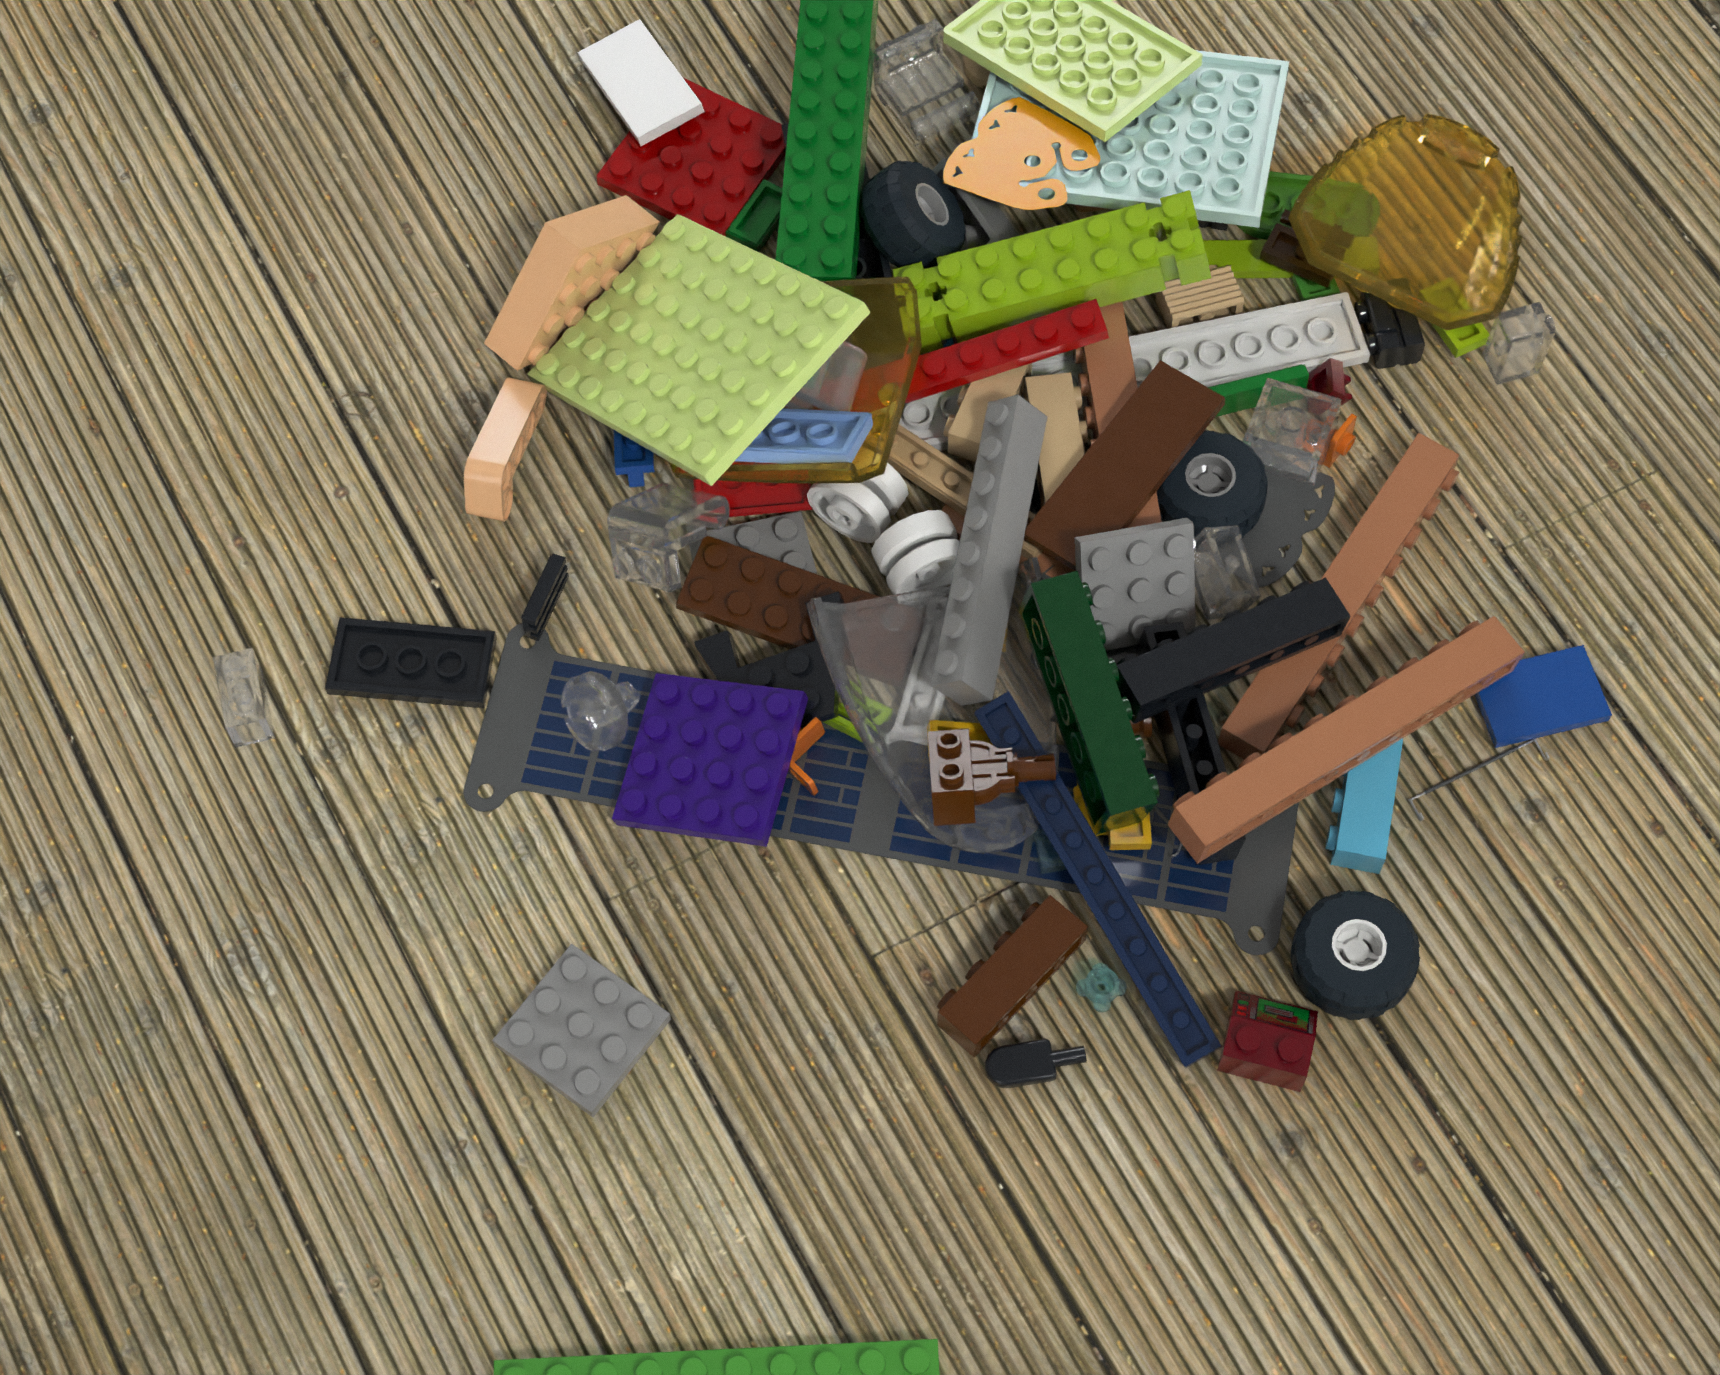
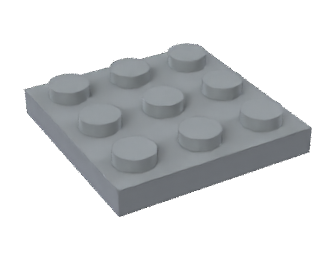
[1075,518,1196,651]
[492,943,671,1117]

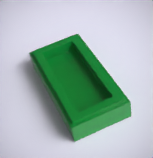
[726,179,782,252]

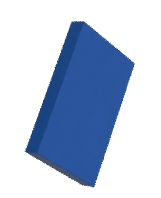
[1474,645,1612,748]

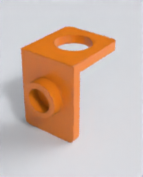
[1294,414,1357,468]
[788,717,825,796]

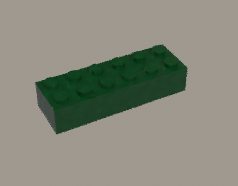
[1018,571,1160,835]

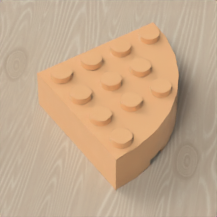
[484,195,660,371]

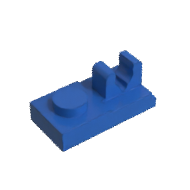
[614,430,655,488]

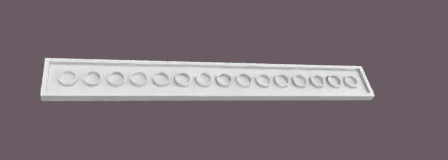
[810,292,1370,478]

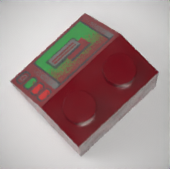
[1217,990,1318,1092]

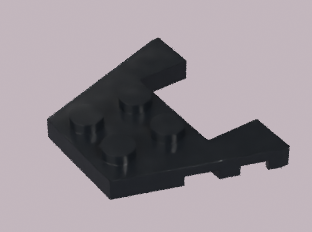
[694,591,844,729]

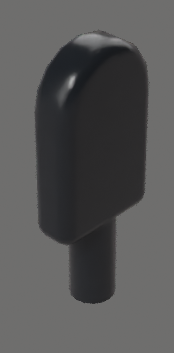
[985,1039,1087,1088]

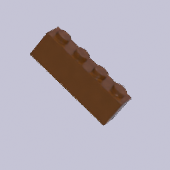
[937,895,1088,1058]

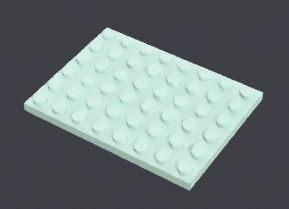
[962,50,1289,228]

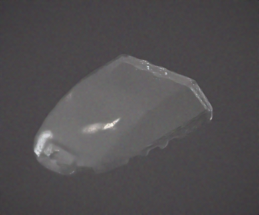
[807,557,1060,854]

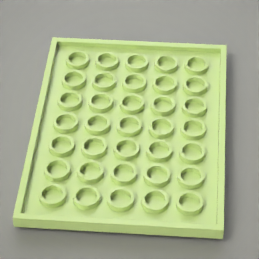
[527,214,871,486]

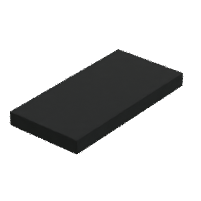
[325,617,497,708]

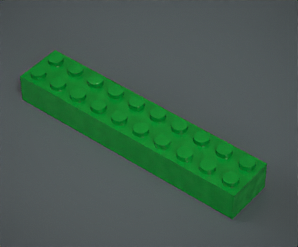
[776,0,879,297]

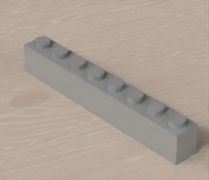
[930,395,1047,706]

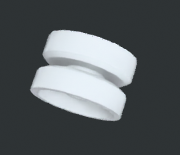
[807,448,909,543]
[871,510,960,606]

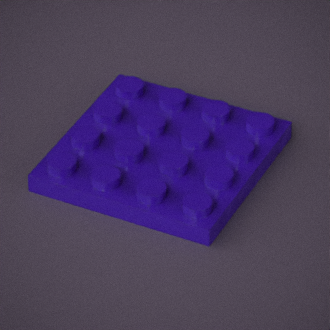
[612,673,808,847]

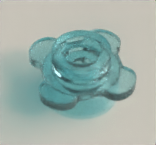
[1076,963,1127,1013]

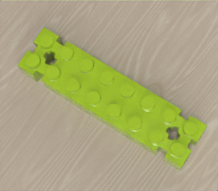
[892,190,1211,356]

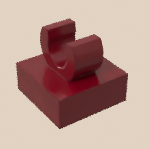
[1307,358,1352,412]

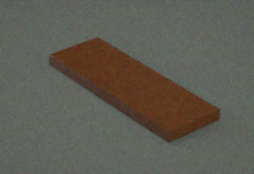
[1024,360,1225,571]

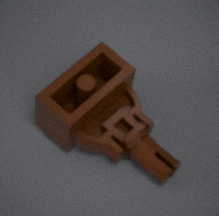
[928,728,1056,826]

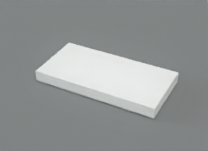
[577,19,704,146]

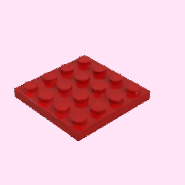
[596,78,786,236]

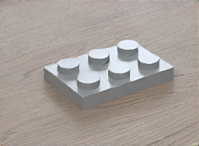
[687,511,817,574]

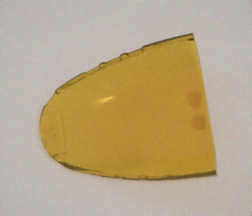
[1288,114,1522,330]

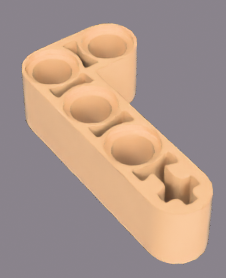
[464,377,547,522]

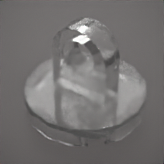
[561,671,640,751]

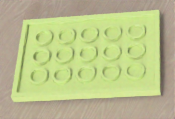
[941,0,1203,142]

